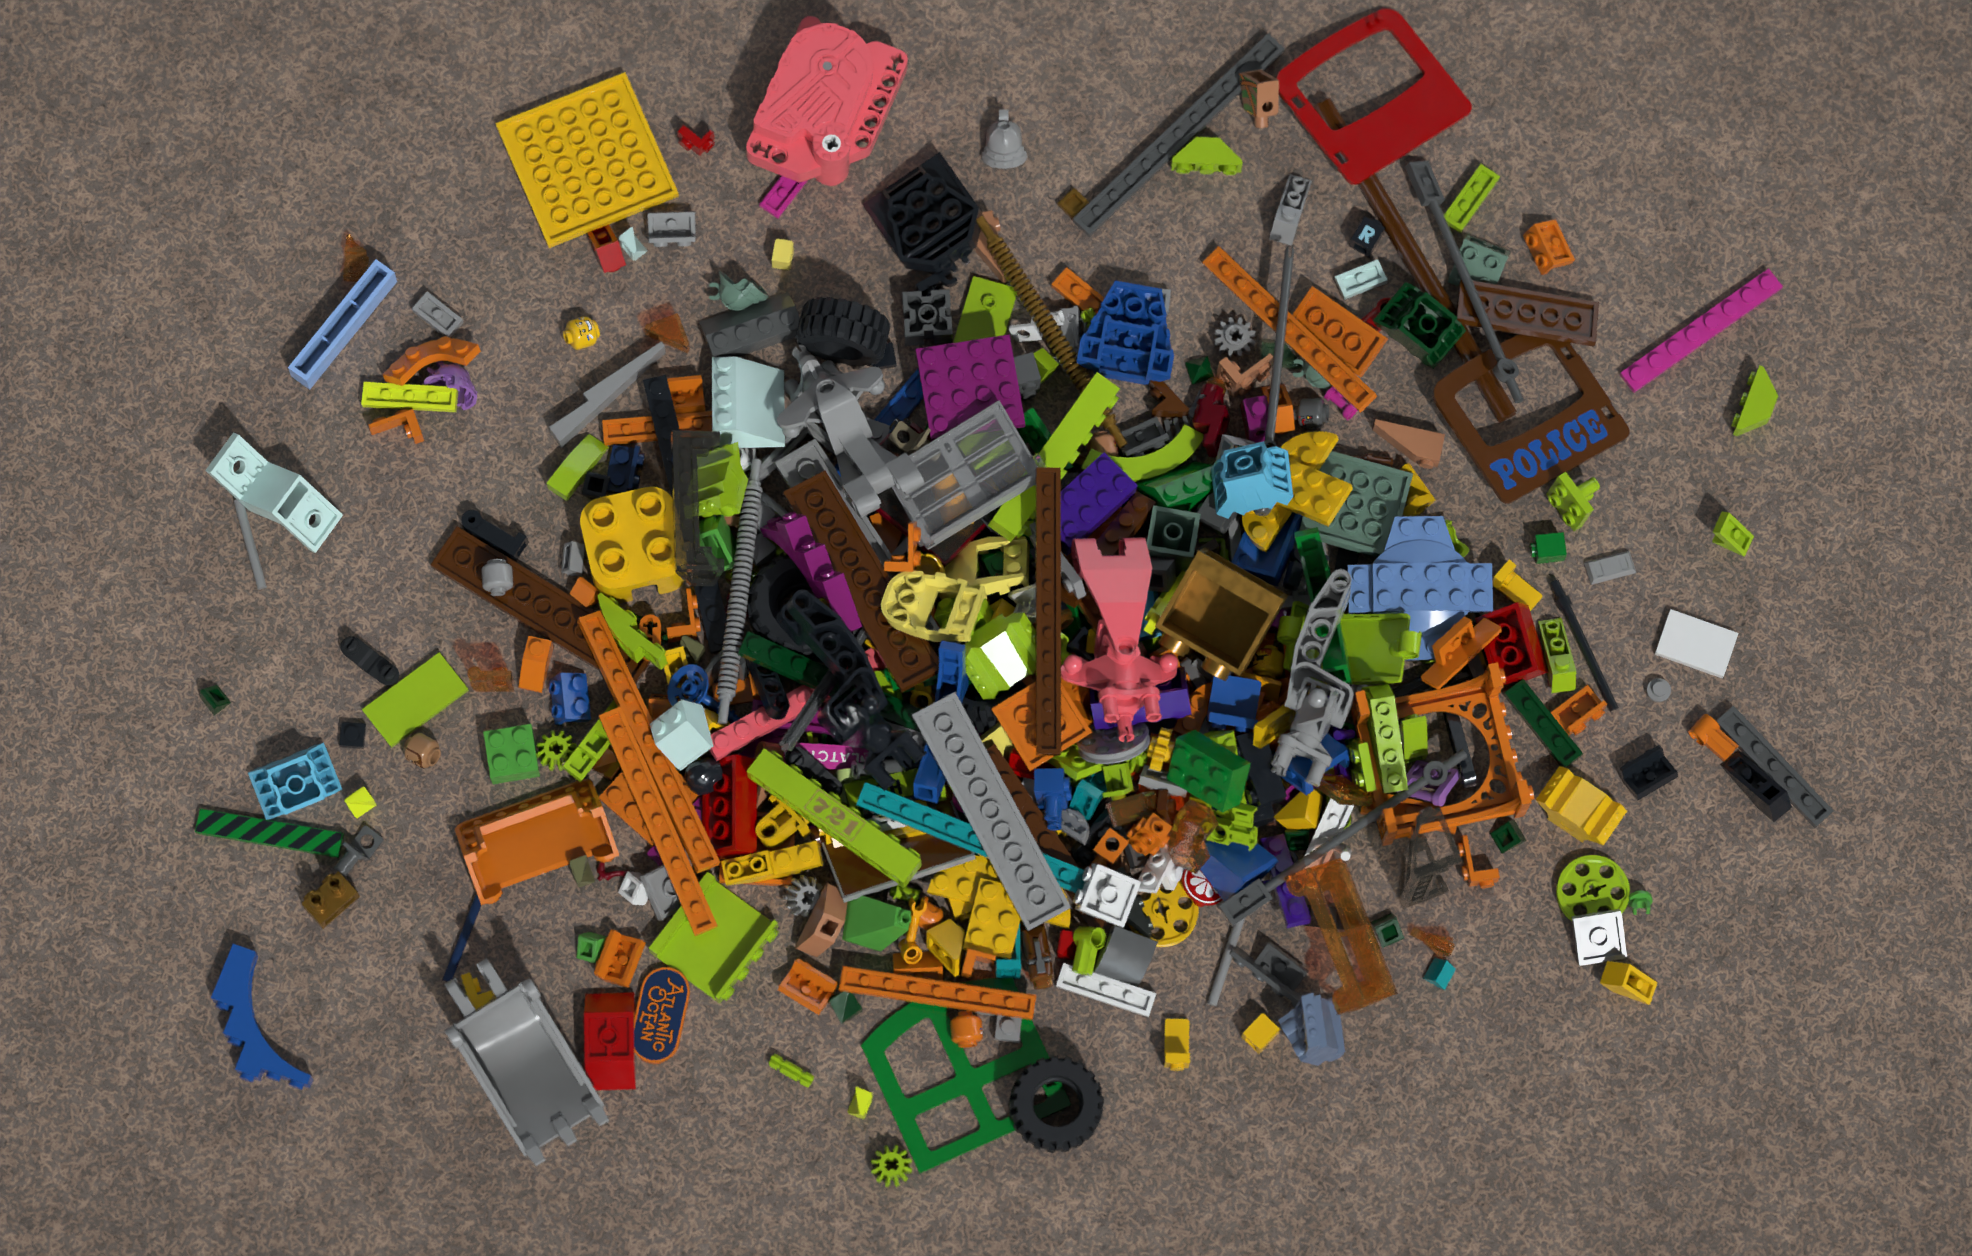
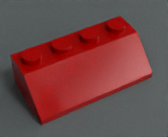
[702,754,757,858]

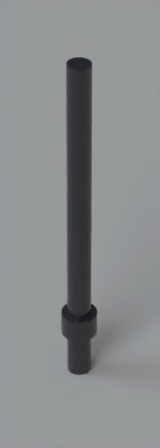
[1550,579,1619,712]

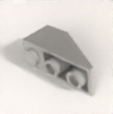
[1269,174,1312,246]

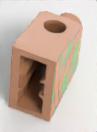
[1240,69,1279,128]

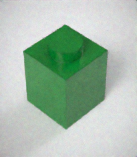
[1530,532,1567,564]

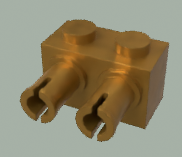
[301,871,360,929]

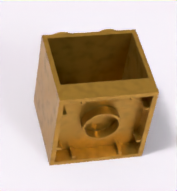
[1155,547,1289,681]

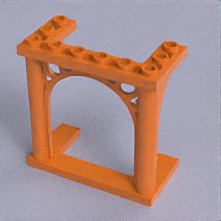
[1350,662,1534,846]

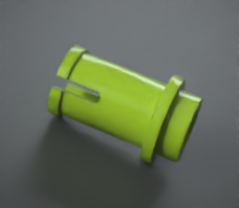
[889,885,921,904]

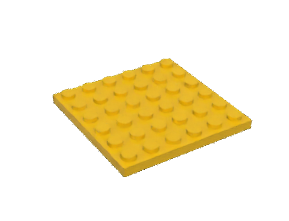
[495,72,679,248]

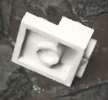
[1073,863,1141,928]

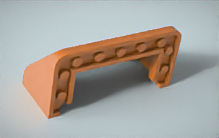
[455,779,620,905]

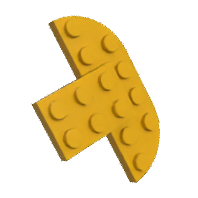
[1242,431,1353,552]
[927,855,1071,960]

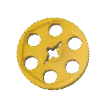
[1128,881,1199,947]

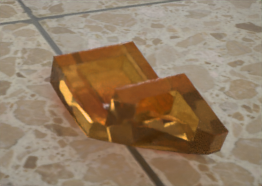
[343,235,369,282]

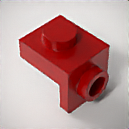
[678,125,715,156]

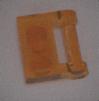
[467,666,515,692]

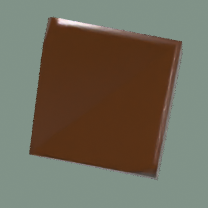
[592,748,621,782]

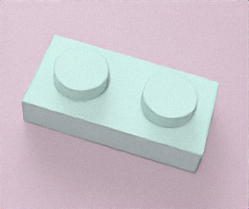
[1334,260,1387,300]

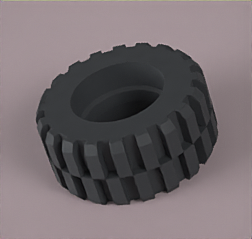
[796,297,890,366]
[1009,1055,1104,1153]

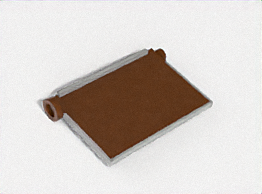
[808,784,976,903]

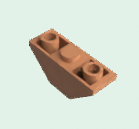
[795,882,847,957]

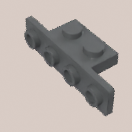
[1229,942,1309,1008]

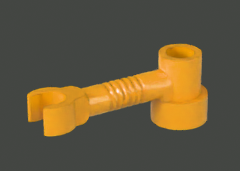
[898,898,927,964]

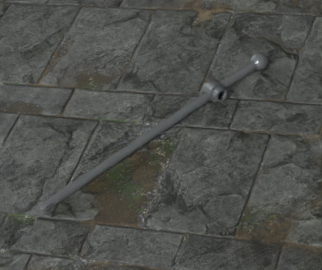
[1253,246,1294,516]

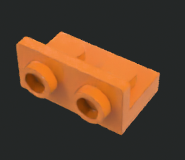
[1523,219,1575,275]

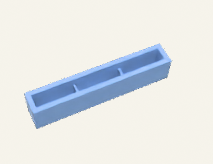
[288,259,397,390]

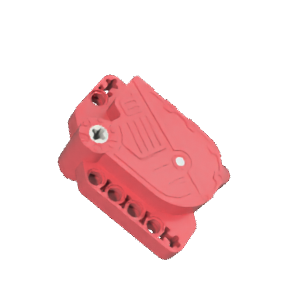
[746,16,908,186]

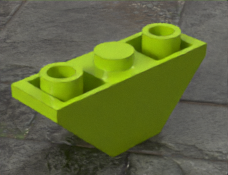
[1171,137,1242,175]
[1731,365,1778,436]

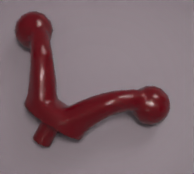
[596,861,628,881]

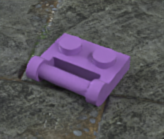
[1397,760,1460,807]

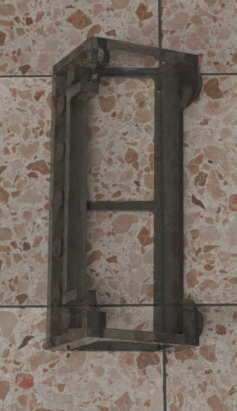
[671,430,724,586]
[1399,806,1462,909]

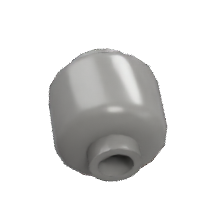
[482,559,513,596]

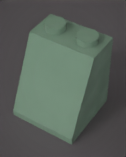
[1146,505,1200,577]

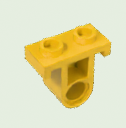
[756,795,811,849]

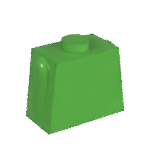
[695,515,737,574]

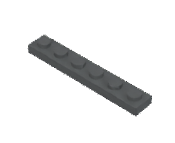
[1716,705,1834,828]

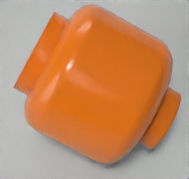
[950,1011,983,1048]

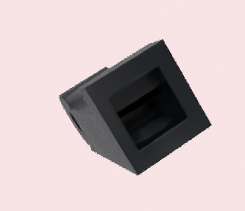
[461,510,529,562]

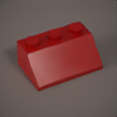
[1475,602,1548,685]

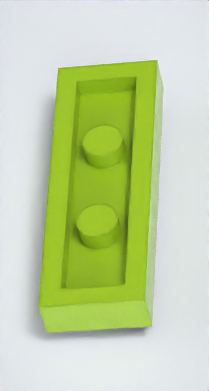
[1444,164,1500,233]

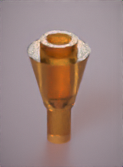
[1410,927,1455,959]

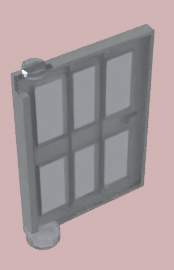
[892,400,1047,550]

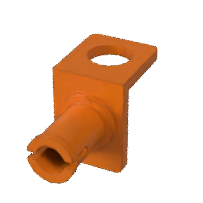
[1089,828,1129,867]

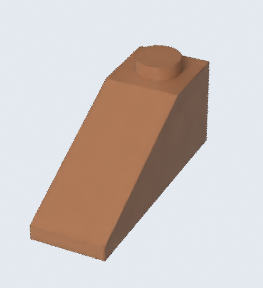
[1373,419,1445,469]

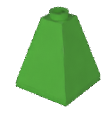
[842,895,911,951]

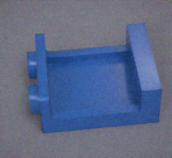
[1272,733,1350,795]

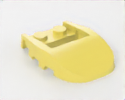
[938,537,1030,600]
[881,571,986,642]

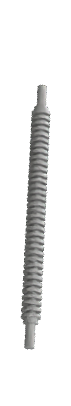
[717,459,763,724]

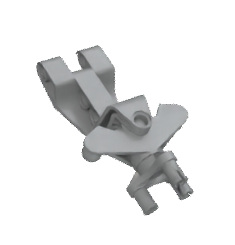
[777,345,925,518]
[1271,569,1353,787]

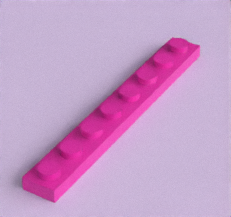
[1620,268,1783,393]

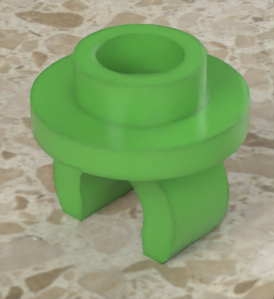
[1628,890,1653,915]

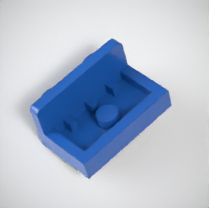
[549,673,591,725]

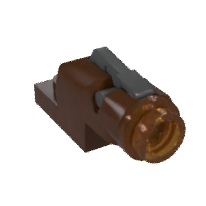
[1020,920,1055,990]

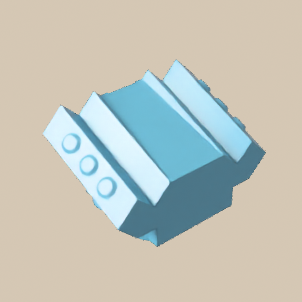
[1211,441,1293,519]
[248,743,342,820]

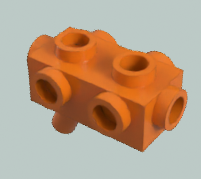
[1126,813,1172,856]

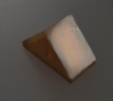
[644,313,690,354]

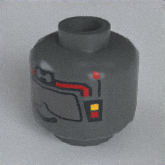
[1293,398,1329,429]

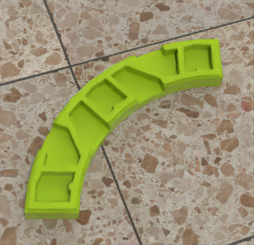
[1079,424,1204,482]

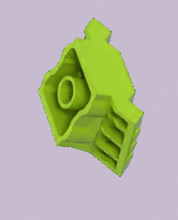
[683,442,748,521]
[964,612,1036,700]

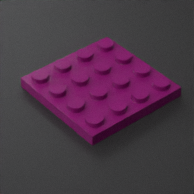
[916,334,1025,442]

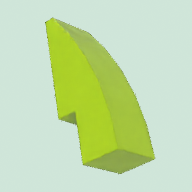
[546,434,609,501]

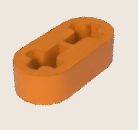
[639,614,661,661]

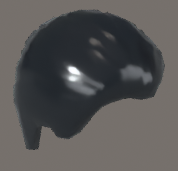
[685,755,723,795]

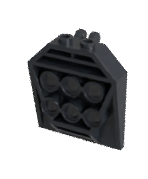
[863,152,984,273]

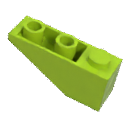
[1538,618,1576,693]
[1399,714,1428,764]

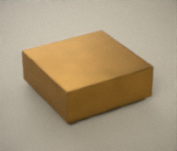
[1057,188,1090,220]

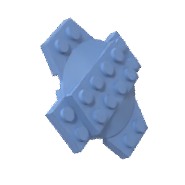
[1347,516,1493,661]

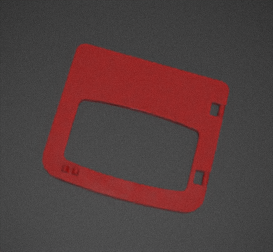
[1276,9,1472,185]

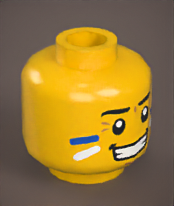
[563,316,600,350]

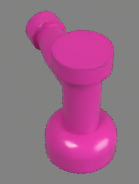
[1324,387,1358,421]

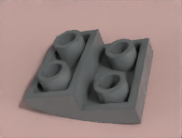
[1093,926,1158,987]

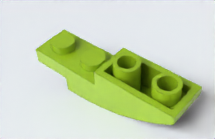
[598,592,668,670]
[561,700,618,782]

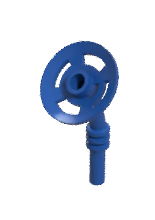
[667,664,741,723]

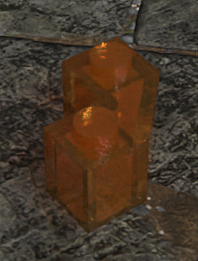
[1167,799,1218,874]

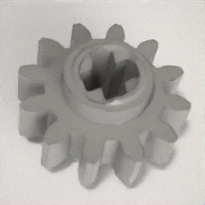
[1214,317,1256,359]

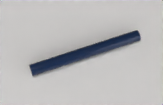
[442,892,482,982]

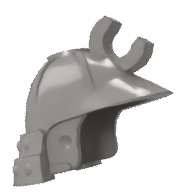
[981,110,1028,169]

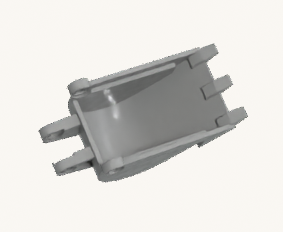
[444,958,609,1166]

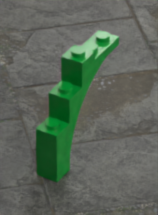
[1294,527,1352,684]

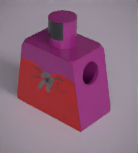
[1240,395,1268,443]

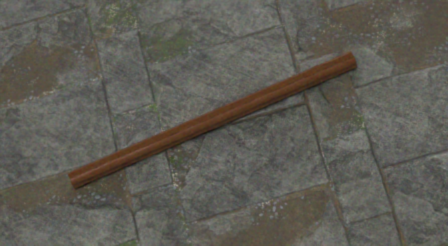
[1314,98,1517,423]

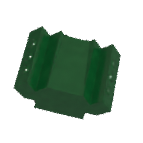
[1373,282,1466,369]

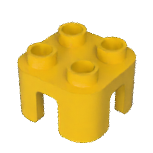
[580,487,688,604]

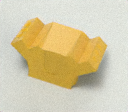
[1536,766,1627,846]

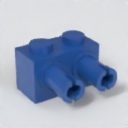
[1034,768,1073,831]

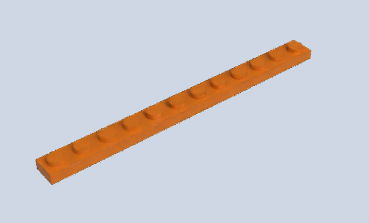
[577,610,720,873]

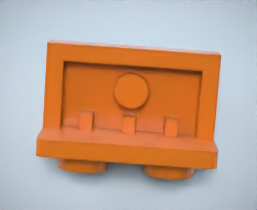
[667,375,705,414]
[1551,685,1607,736]
[594,929,646,988]
[778,958,838,1015]

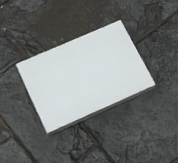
[1655,609,1738,679]

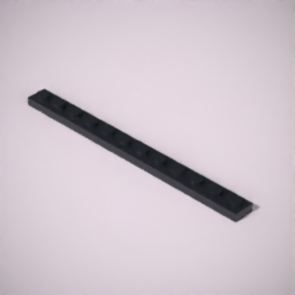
[643,375,727,654]

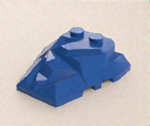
[1077,281,1174,385]

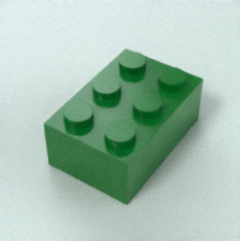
[1167,730,1251,813]

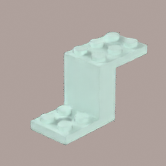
[205,433,343,553]

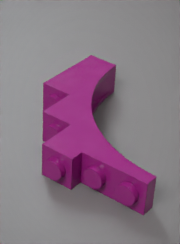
[760,512,862,632]

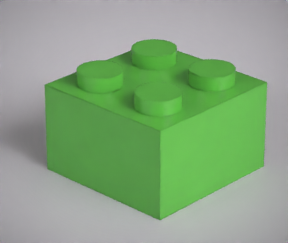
[483,724,540,784]

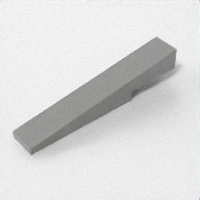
[549,341,666,448]

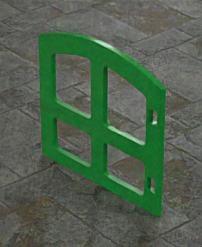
[861,978,1071,1174]

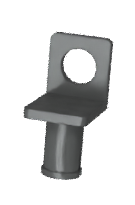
[334,825,384,877]

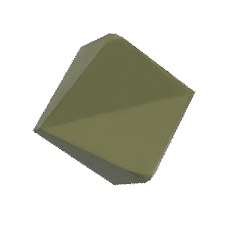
[679,635,705,665]
[569,855,595,888]

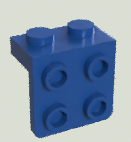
[1206,675,1261,733]

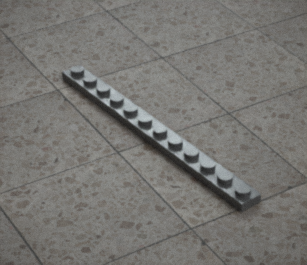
[1073,33,1285,237]

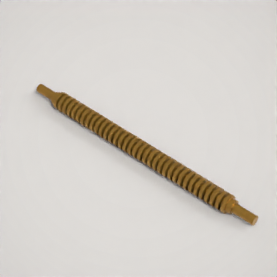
[976,216,1128,448]

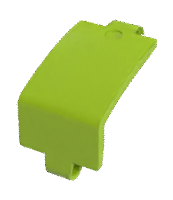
[1277,601,1422,685]

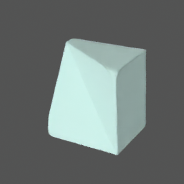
[619,227,647,261]

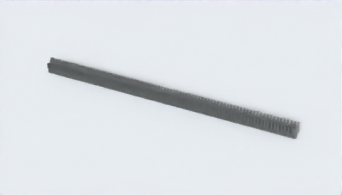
[779,627,867,751]

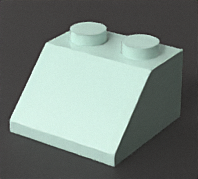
[650,700,713,770]

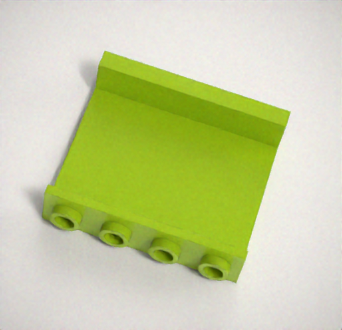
[649,871,779,1004]

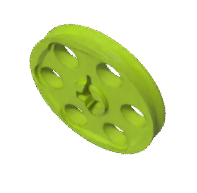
[1556,855,1630,921]

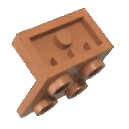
[1216,353,1273,398]

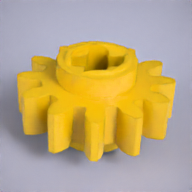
[1147,727,1175,772]

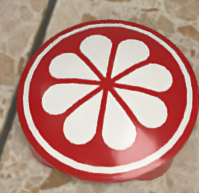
[1180,862,1223,907]

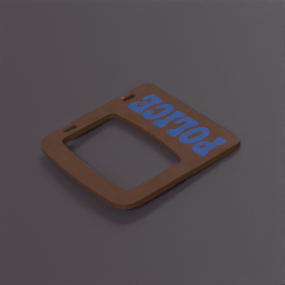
[1433,334,1630,504]

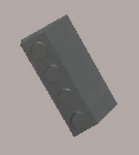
[699,292,800,357]

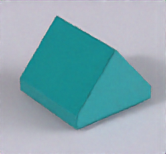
[1423,958,1456,991]

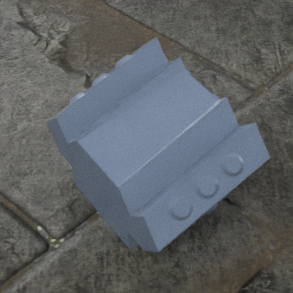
[1278,993,1345,1066]

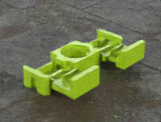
[1183,795,1258,851]

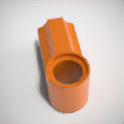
[1688,714,1739,762]

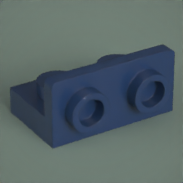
[607,445,645,494]

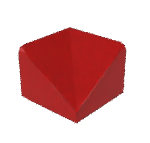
[1057,930,1077,961]

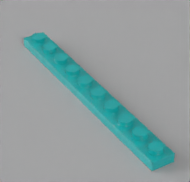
[856,782,1085,894]

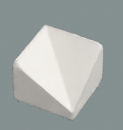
[618,871,648,905]

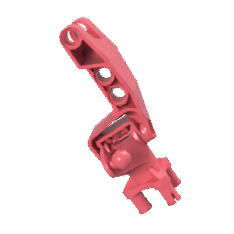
[1061,538,1178,742]

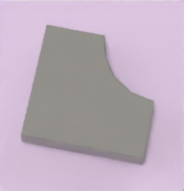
[640,864,681,921]

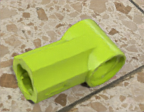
[1072,926,1106,976]

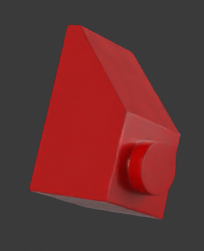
[587,224,626,273]

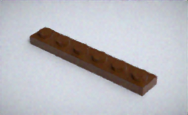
[1061,492,1157,608]

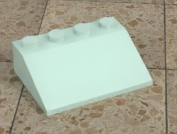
[712,357,785,449]

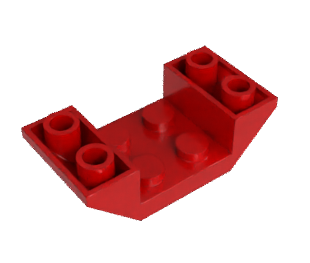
[584,992,636,1091]

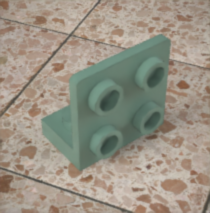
[1448,234,1511,286]

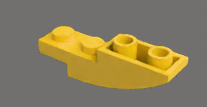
[721,841,823,885]

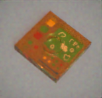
[1313,774,1373,806]

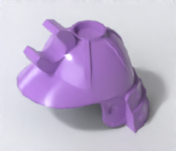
[424,361,477,410]

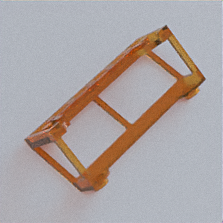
[1284,858,1398,1015]

